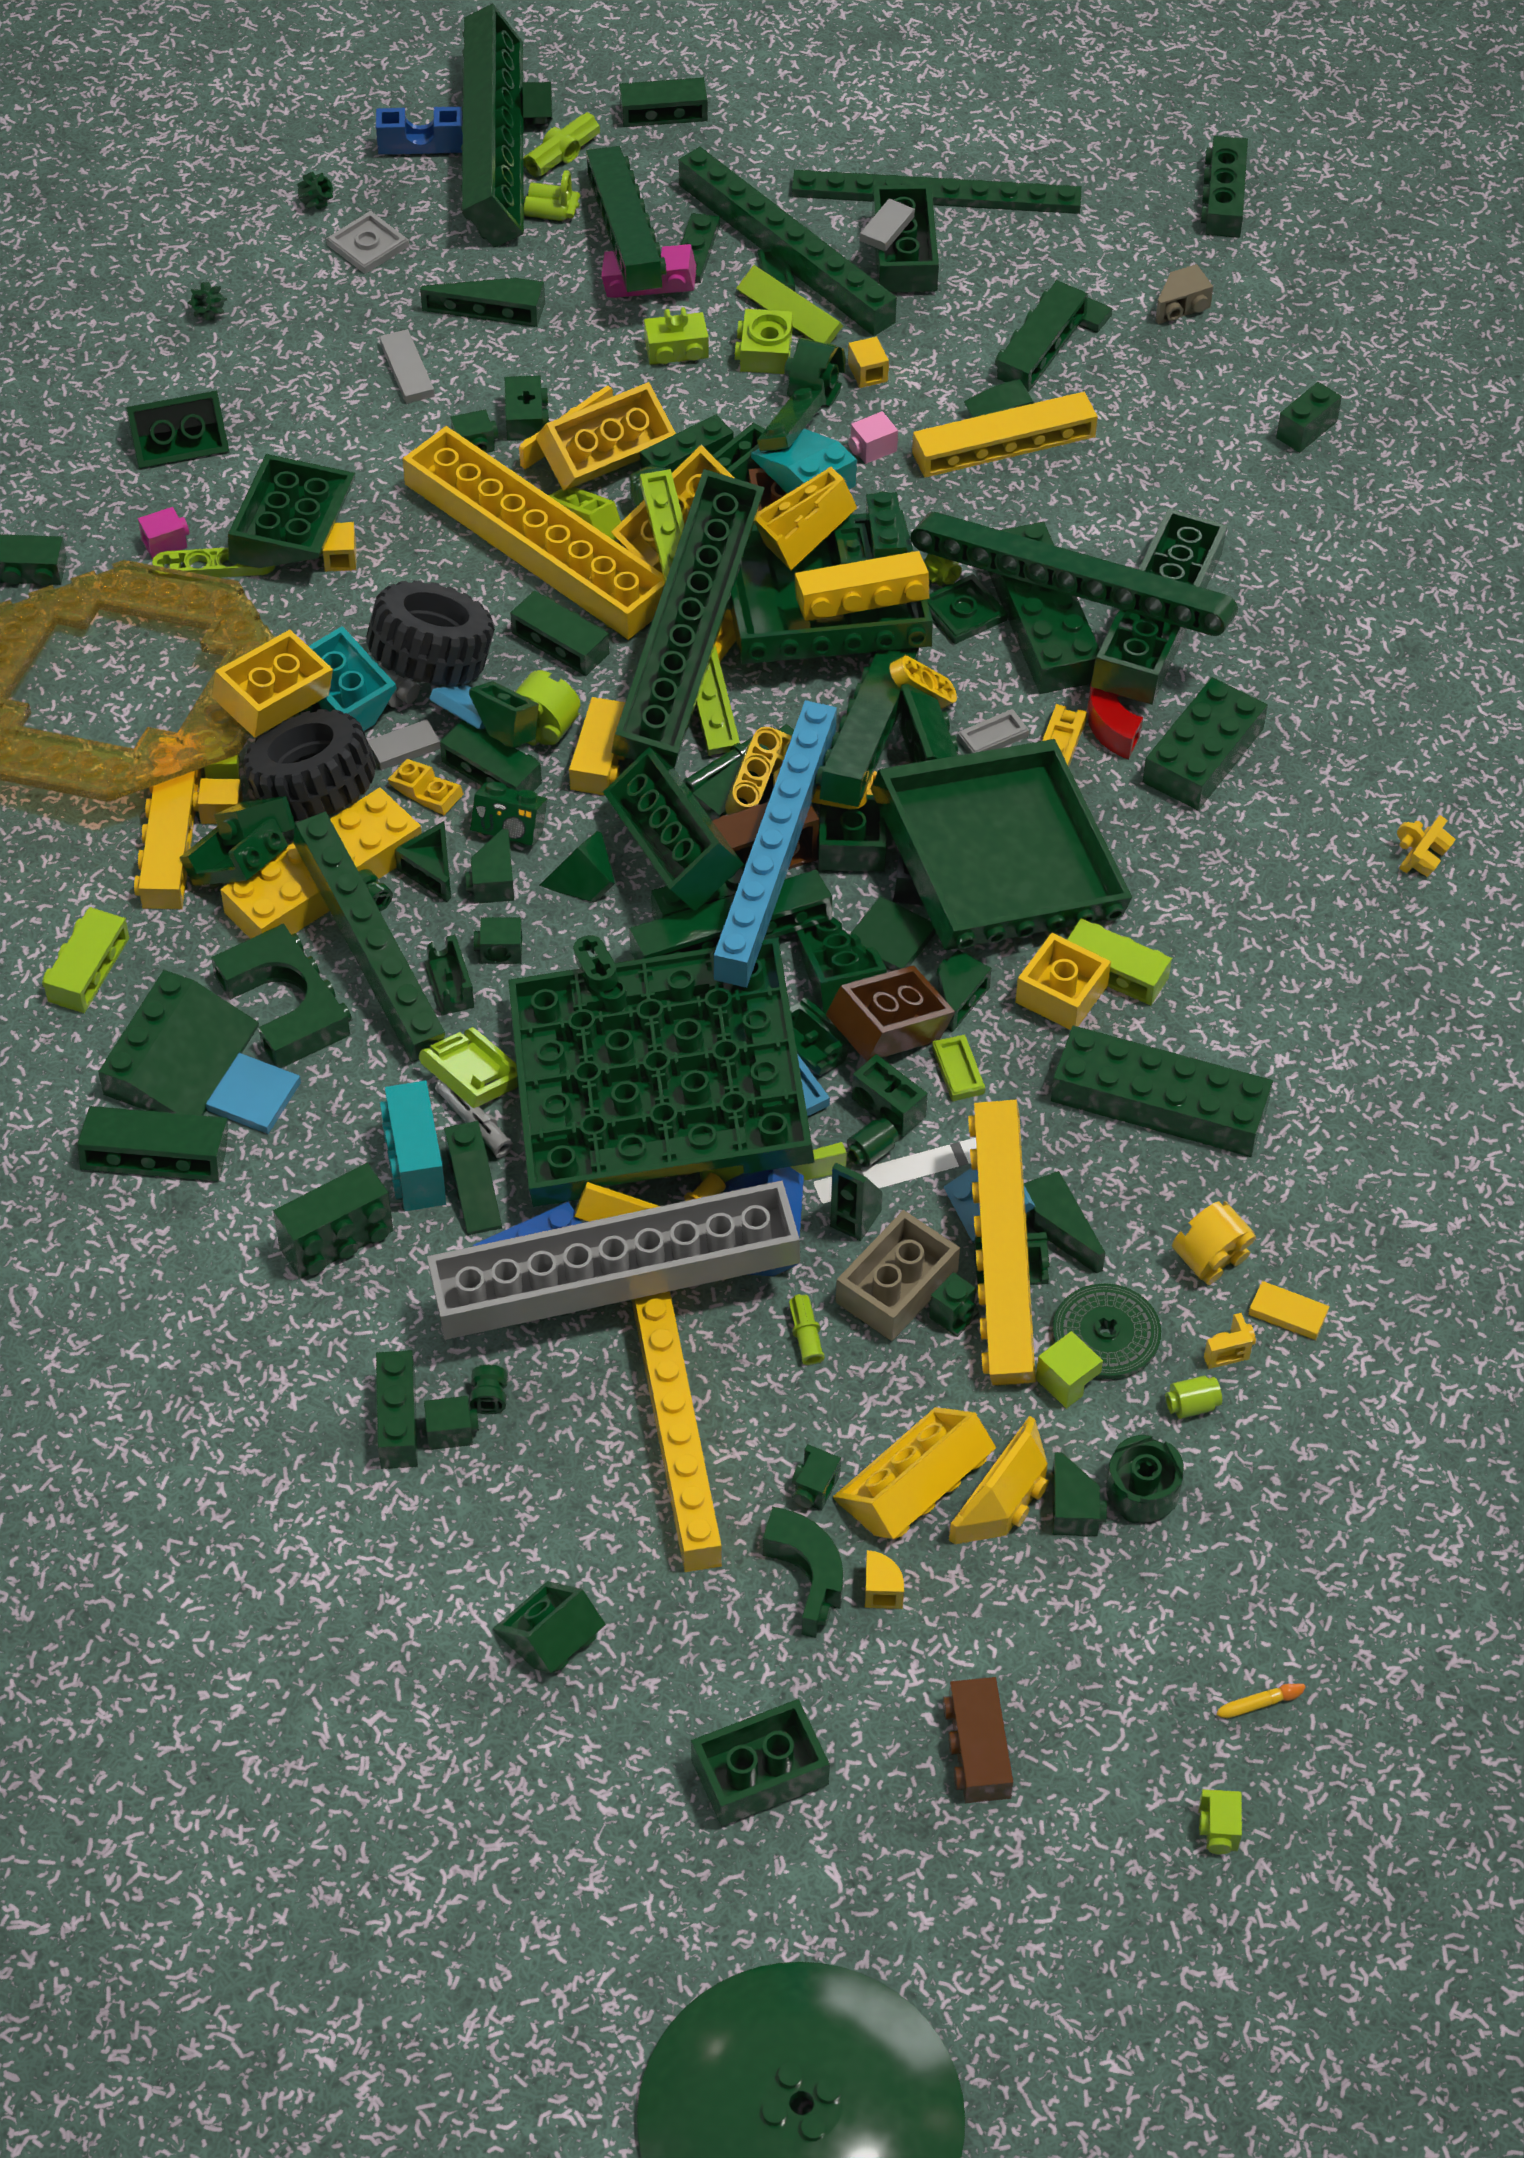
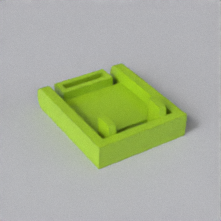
[419,1027,519,1108]

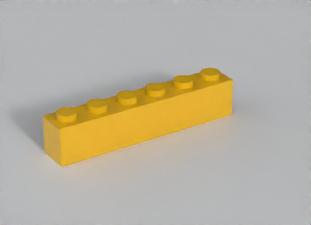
[912,391,1098,478]
[134,735,203,909]

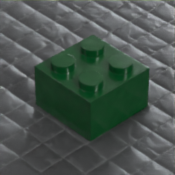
[819,795,886,872]

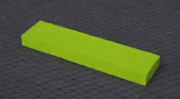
[736,265,843,344]

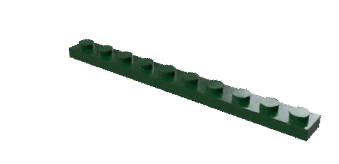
[792,170,1082,214]

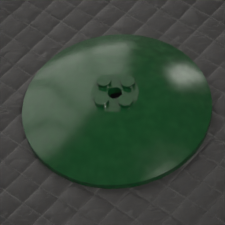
[637,1962,965,2158]

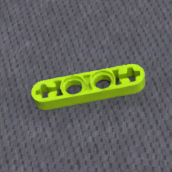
[152,548,275,581]

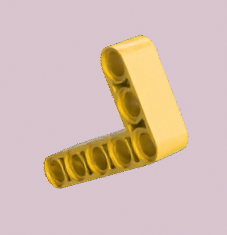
[725,727,877,815]

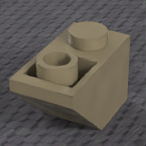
[1155,264,1213,324]

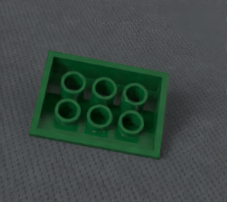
[228,454,355,568]
[98,970,259,1116]

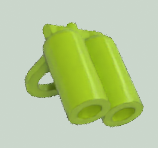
[524,170,581,221]

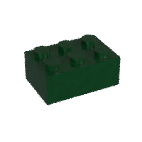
[273,1163,393,1279]
[691,1699,830,1827]

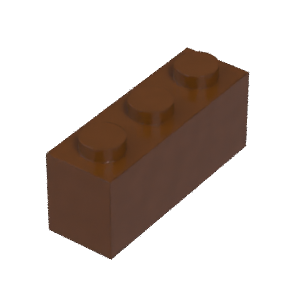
[943,1677,1014,1803]

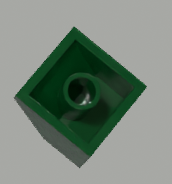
[493,1581,606,1673]

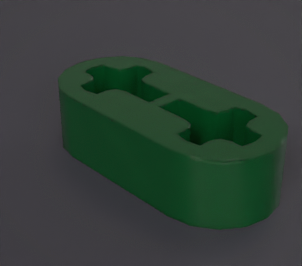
[573,935,618,992]

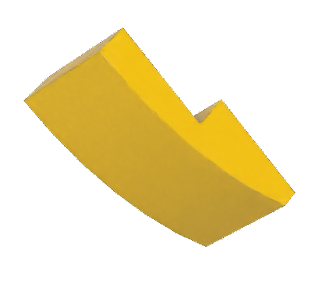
[388,759,464,815]

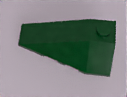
[794,916,887,1014]

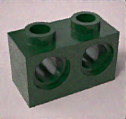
[852,1054,928,1138]

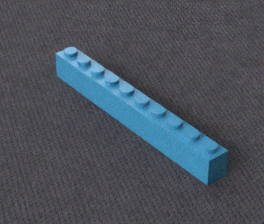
[714,700,837,988]

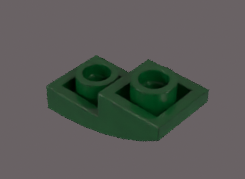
[964,379,1034,418]

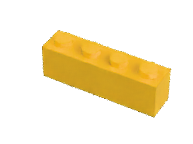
[795,551,929,621]

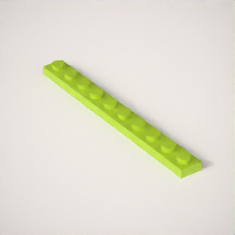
[640,469,740,756]

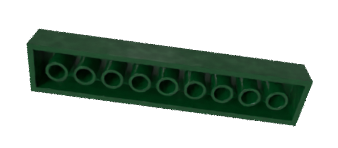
[461,3,524,247]
[611,469,765,769]

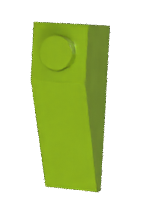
[548,487,621,541]

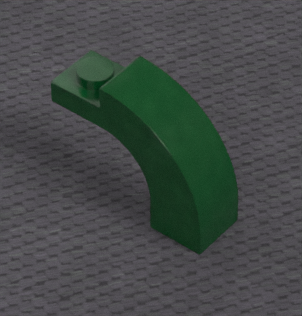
[763,1506,843,1638]

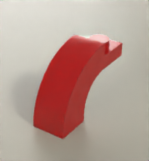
[1087,682,1143,760]

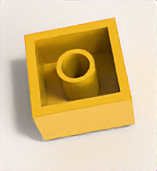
[1015,933,1111,1030]

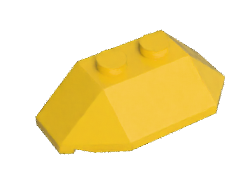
[949,1416,1049,1544]

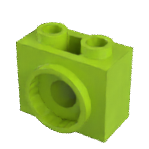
[735,309,793,374]

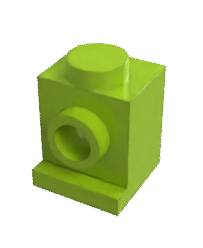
[1198,1789,1242,1855]

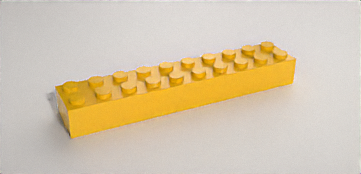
[402,426,665,640]

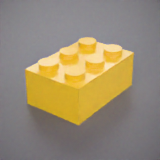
[212,630,333,738]

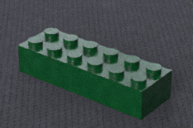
[988,521,1100,694]
[603,746,744,911]
[1051,1025,1273,1157]

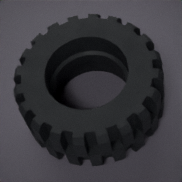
[366,580,495,687]
[243,709,376,822]

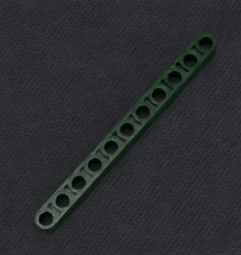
[910,512,1238,636]

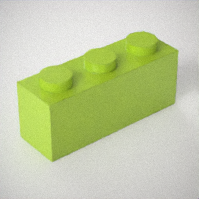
[42,907,130,1014]
[1067,918,1172,1006]

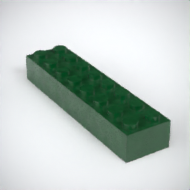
[1091,508,1228,705]

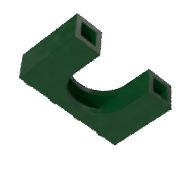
[211,923,352,1068]

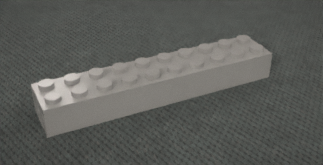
[427,1180,800,1340]

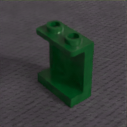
[179,818,288,886]

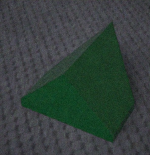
[395,821,451,902]
[539,831,615,903]

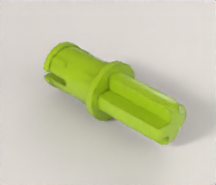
[789,1294,825,1365]

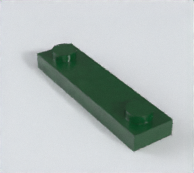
[757,388,825,451]

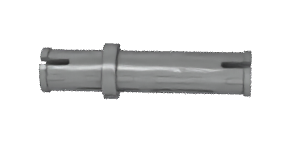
[435,1080,513,1158]

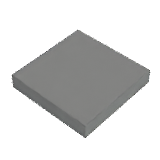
[326,211,409,274]

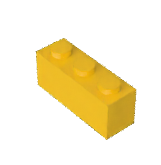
[569,697,625,796]

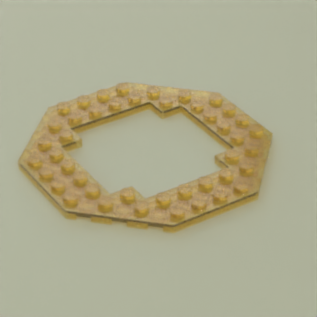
[0,560,275,802]

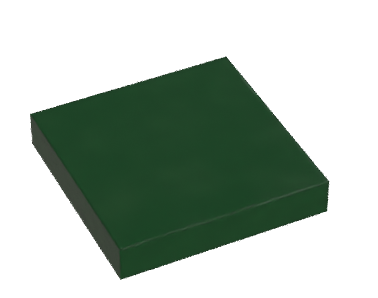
[927,574,1008,644]
[850,896,936,971]

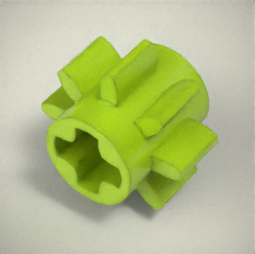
[925,554,962,586]

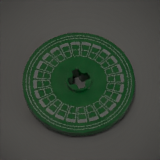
[1053,1283,1161,1379]

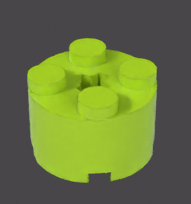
[515,670,581,746]

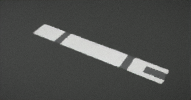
[814,1138,977,1203]

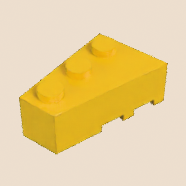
[755,467,857,570]

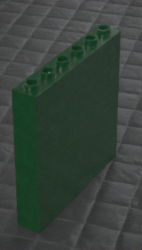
[870,739,1133,950]

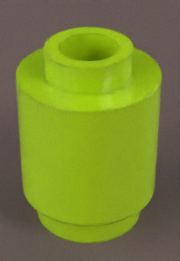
[1165,1375,1222,1419]

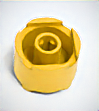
[1172,1201,1256,1285]

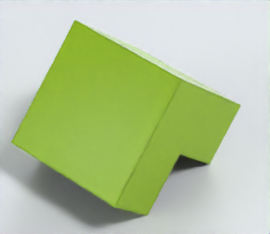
[1036,1331,1103,1409]

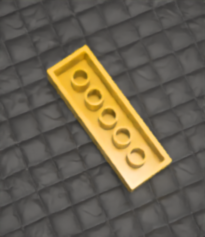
[221,787,422,939]

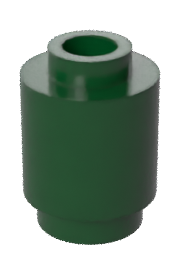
[846,1118,899,1167]

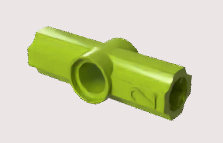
[523,112,600,178]

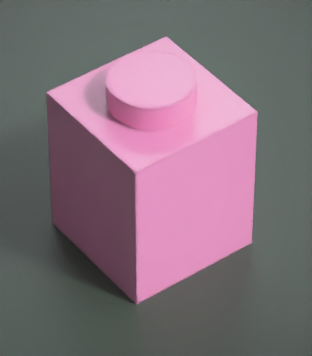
[848,411,898,464]

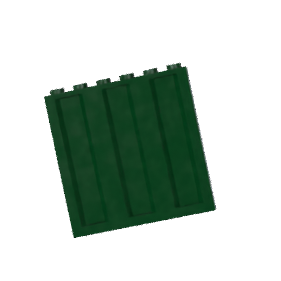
[729,510,933,664]

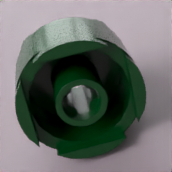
[784,338,846,406]
[1106,1435,1184,1523]

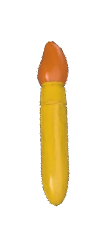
[1217,1683,1306,1718]

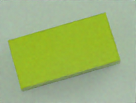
[932,1034,986,1102]

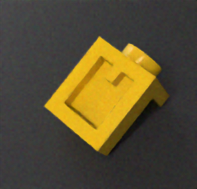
[1204,1313,1256,1369]

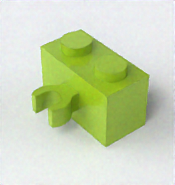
[644,307,709,365]

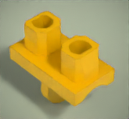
[1397,815,1456,877]

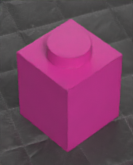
[138,507,190,560]

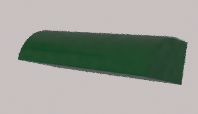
[77,1106,228,1181]

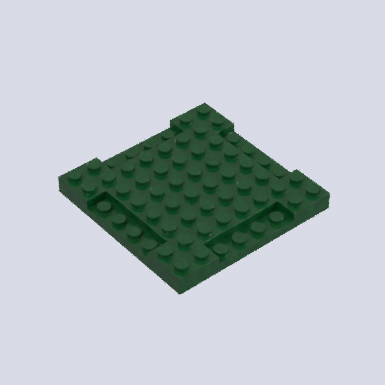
[508,937,815,1207]

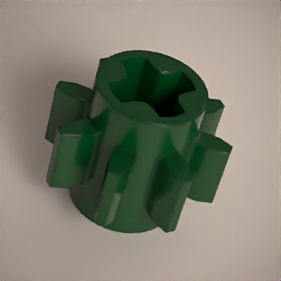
[297,171,333,209]
[188,282,227,320]

